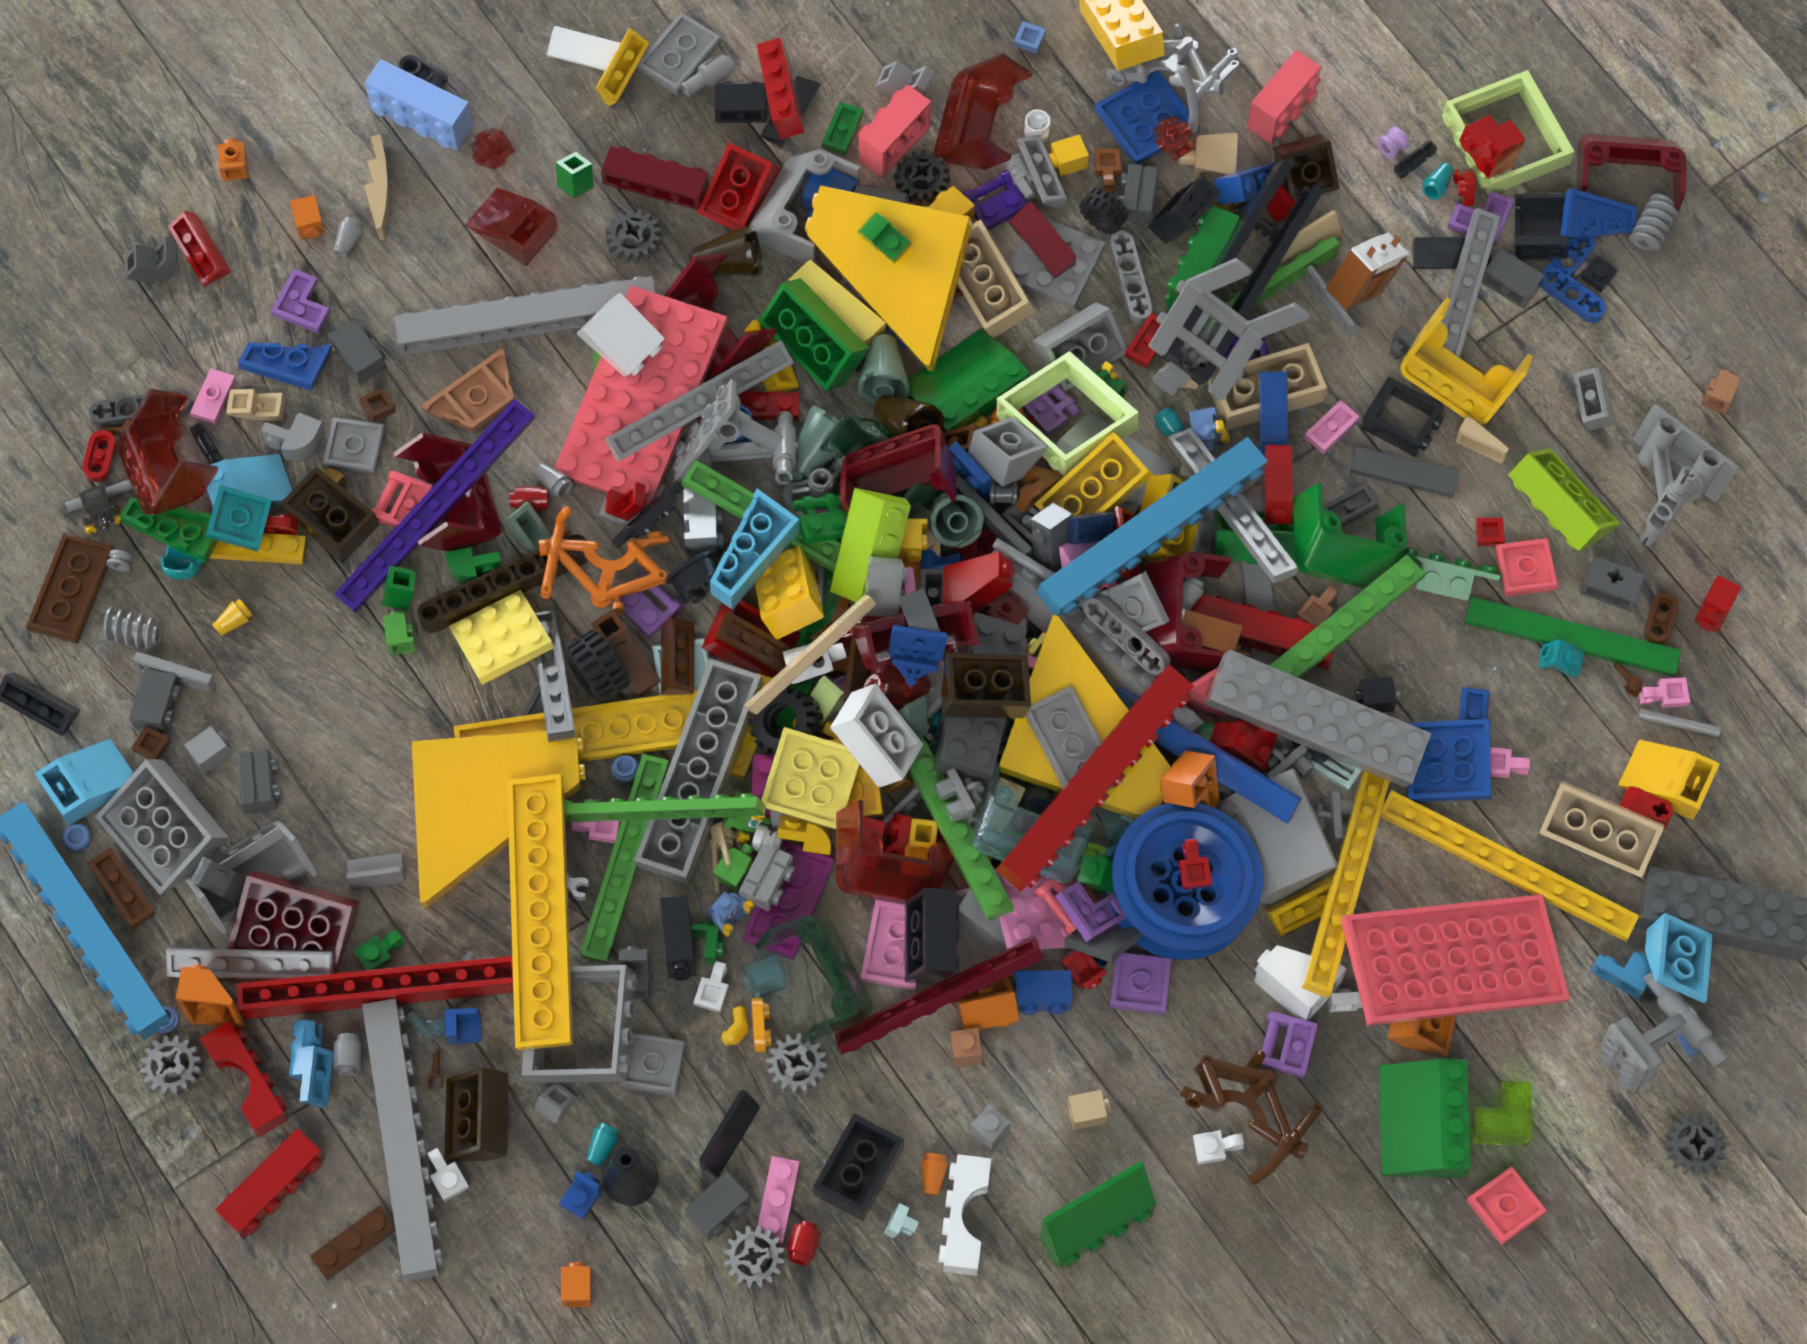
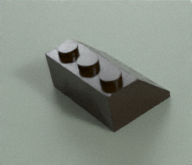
[941,653,1031,718]
[444,1067,509,1162]

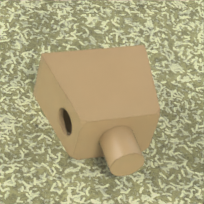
[1179,133,1238,184]

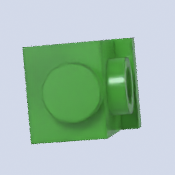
[383,611,417,655]

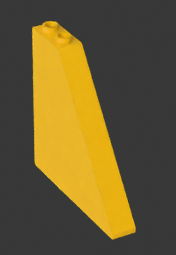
[805,186,973,372]
[998,615,1171,820]
[412,729,586,908]

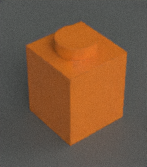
[290,195,325,240]
[561,1262,592,1307]

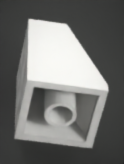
[576,293,665,377]
[1254,945,1346,1021]

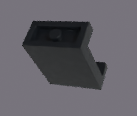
[1515,192,1568,260]

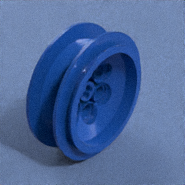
[1106,803,1263,960]

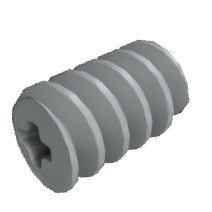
[1629,194,1678,251]
[103,607,164,651]

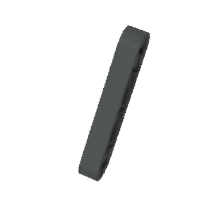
[89,389,193,427]

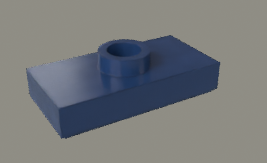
[1067,511,1115,545]

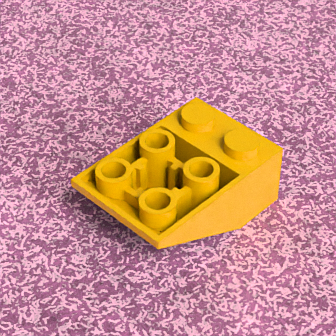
[1618,739,1720,820]

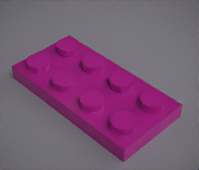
[742,841,835,960]

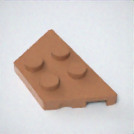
[421,348,514,432]

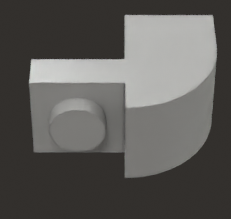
[875,60,934,98]
[261,413,326,461]

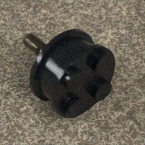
[665,532,719,604]

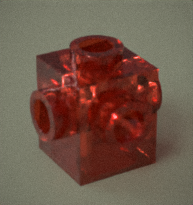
[1154,115,1196,162]
[469,128,515,169]
[984,593,1029,625]

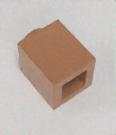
[950,1028,982,1068]

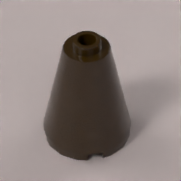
[689,225,762,277]
[873,394,944,437]

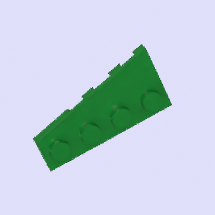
[120,497,218,563]

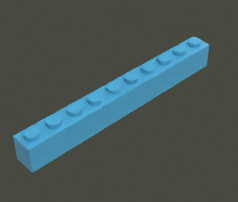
[1037,437,1268,616]
[0,801,170,1041]

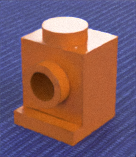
[218,138,248,181]

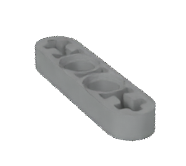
[1110,231,1152,324]
[1083,594,1171,676]

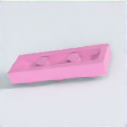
[757,1156,800,1246]

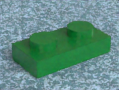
[822,102,864,156]

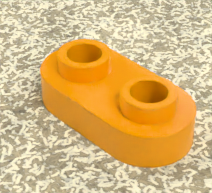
[752,997,771,1053]

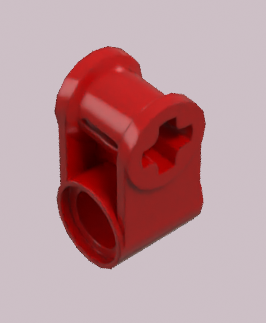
[1619,786,1673,830]

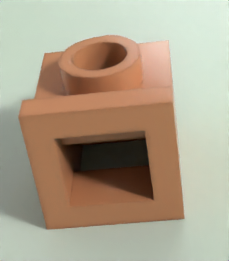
[1701,369,1741,414]

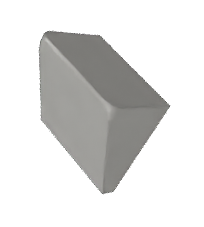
[535,1083,578,1124]

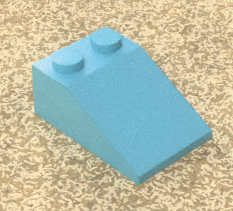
[200,454,292,510]
[1645,913,1713,1003]

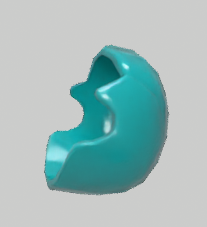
[161,546,202,581]

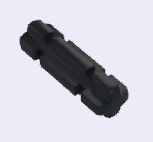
[1393,140,1437,179]
[190,422,223,465]

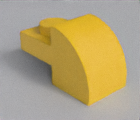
[777,815,832,855]
[899,818,938,875]

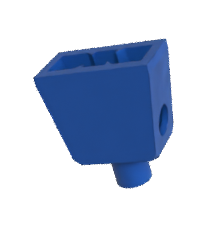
[802,168,859,221]

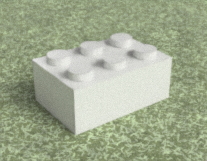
[830,684,923,788]

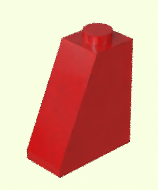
[1262,445,1293,524]
[942,551,1015,615]

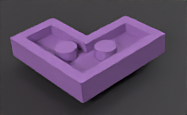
[1447,191,1514,246]
[271,269,330,334]
[1055,881,1127,942]

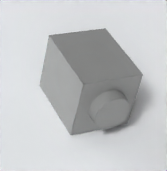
[184,726,231,774]
[970,1104,1011,1151]

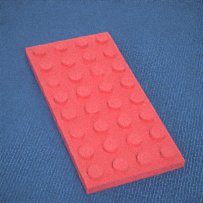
[554,285,728,507]
[1341,894,1570,1026]

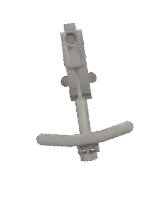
[1106,23,1240,134]

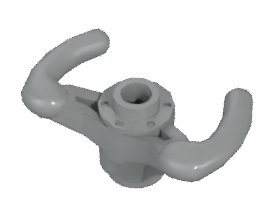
[782,460,842,518]

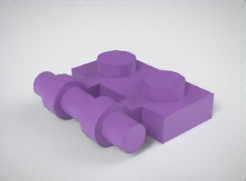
[1022,383,1081,437]

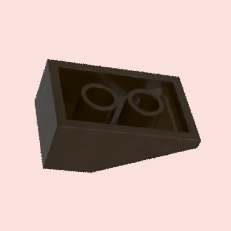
[280,467,378,563]

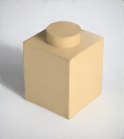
[1067,1090,1111,1130]

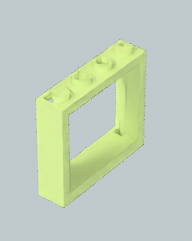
[1442,70,1575,195]
[996,351,1139,476]

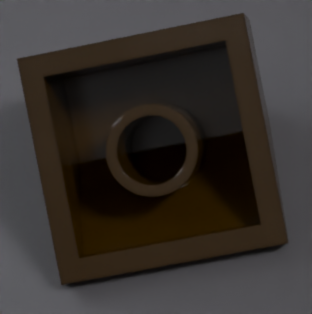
[1273,133,1340,202]

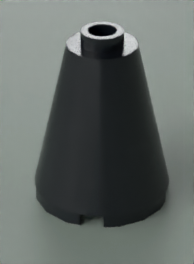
[602,1147,659,1206]

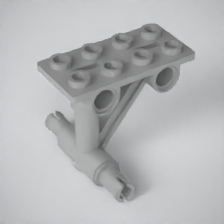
[673,379,798,485]
[1633,404,1739,547]
[1598,971,1728,1094]

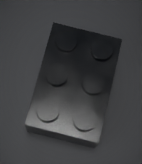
[905,888,960,985]
[813,1114,904,1221]

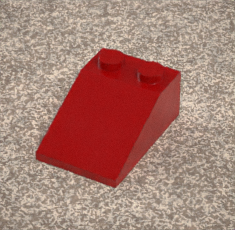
[697,142,781,230]
[701,600,800,678]

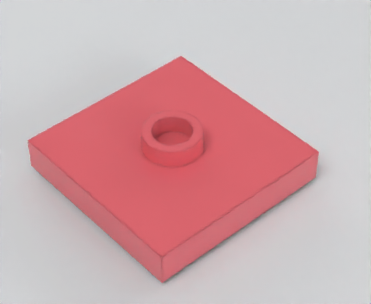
[1494,538,1558,597]
[1466,1166,1547,1246]

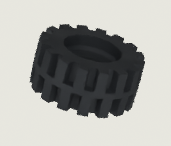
[1079,188,1128,235]

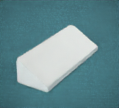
[547,26,620,71]

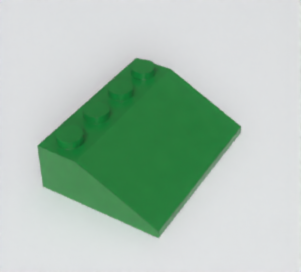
[907,329,1030,432]
[1379,1059,1470,1178]
[1040,1161,1156,1268]

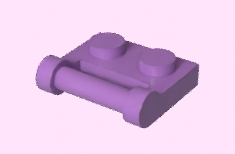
[613,570,684,639]
[1259,1012,1318,1078]

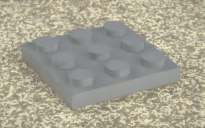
[1009,219,1105,310]

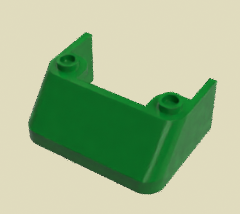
[1293,483,1407,588]

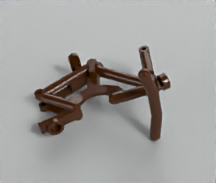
[1180,1050,1323,1184]

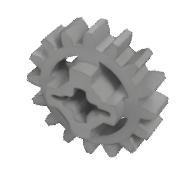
[766,1033,827,1096]
[140,1035,202,1097]
[724,1226,786,1288]

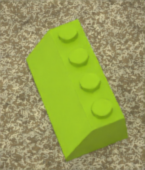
[1508,448,1621,551]
[830,488,911,602]

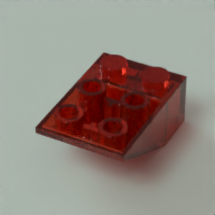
[465,188,558,266]

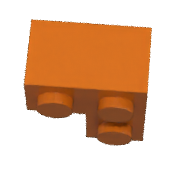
[1160,750,1220,808]

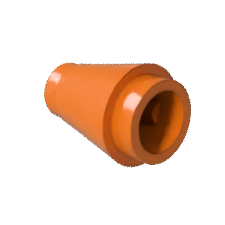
[921,1153,949,1195]

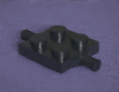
[611,481,684,549]

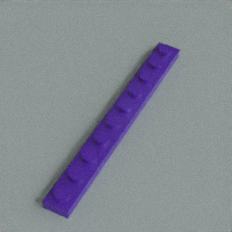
[334,399,536,613]

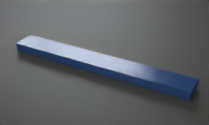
[1115,687,1302,823]

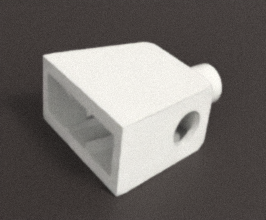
[783,642,847,684]

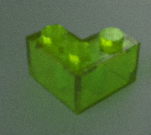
[1471,1081,1533,1146]

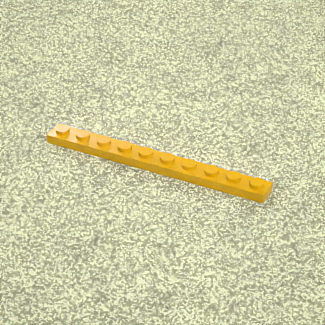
[1302,771,1390,998]
[1380,790,1640,942]

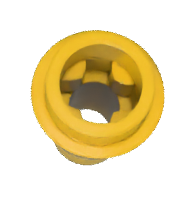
[212,598,253,636]

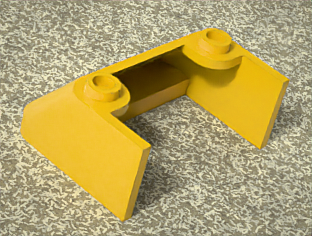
[1400,297,1533,425]

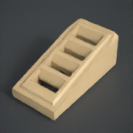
[1455,416,1509,464]

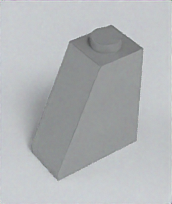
[956,888,1007,951]

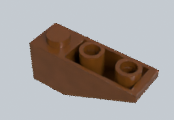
[591,609,661,696]

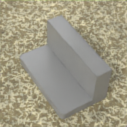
[346,853,405,889]

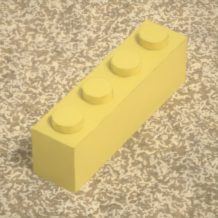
[788,260,886,347]

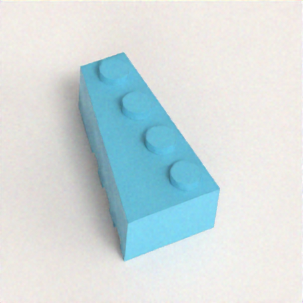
[710,489,800,609]

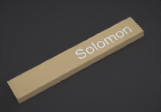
[744,595,877,714]

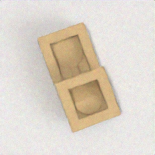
[226,389,286,421]

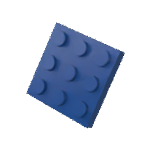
[1094,70,1200,165]
[1408,719,1492,802]

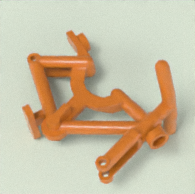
[538,506,670,616]

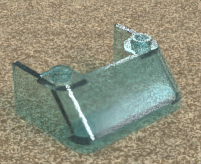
[972,766,1096,883]

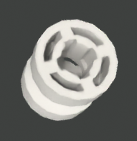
[1024,109,1050,143]
[751,824,785,852]

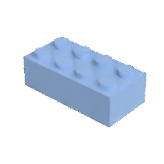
[365,59,473,151]

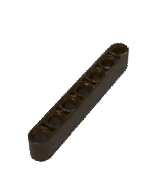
[417,534,588,633]

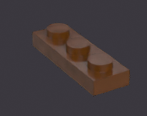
[715,612,793,673]
[87,848,156,930]
[310,1205,396,1281]

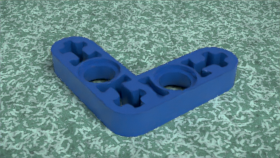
[1541,237,1606,323]

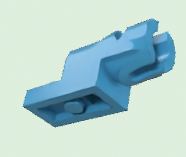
[1590,952,1656,1000]
[289,1020,334,1108]

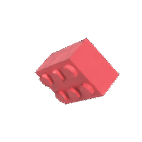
[1247,50,1321,145]
[858,84,931,179]

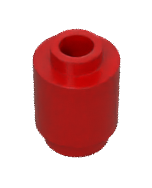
[510,486,548,513]
[786,1221,821,1266]

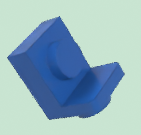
[559,1171,602,1221]

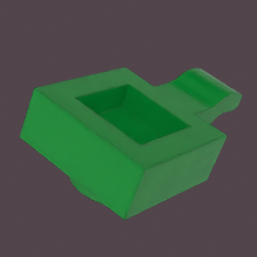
[353,930,405,970]

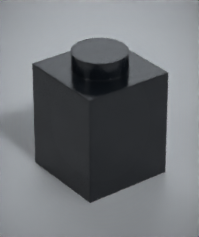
[1354,676,1397,713]

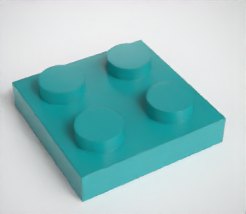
[205,485,272,552]

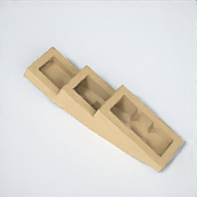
[364,134,390,241]

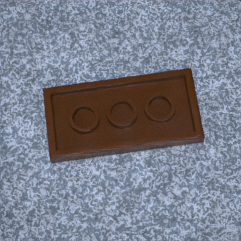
[26,533,115,644]

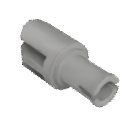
[680,55,735,97]

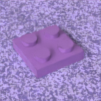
[1110,953,1171,1015]

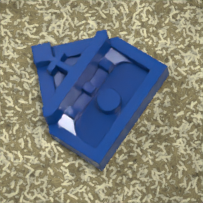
[888,625,948,687]

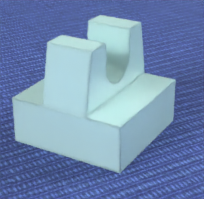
[883,1203,919,1238]

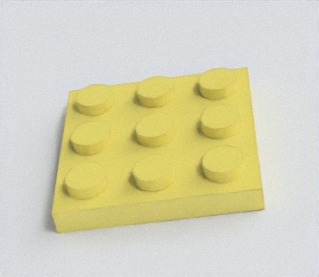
[449,590,554,685]
[761,727,859,831]

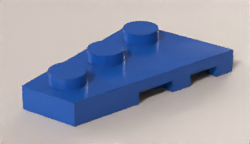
[1561,188,1637,239]
[238,343,332,391]

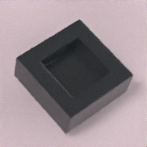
[1580,256,1618,293]

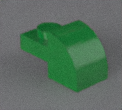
[857,212,912,264]
[444,547,502,584]

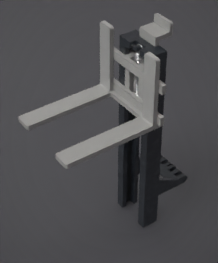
[1149,160,1324,401]

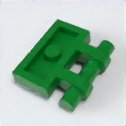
[792,493,847,544]

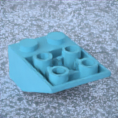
[34,739,133,826]

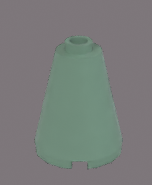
[857,334,910,406]
[792,406,855,481]
[930,492,984,548]

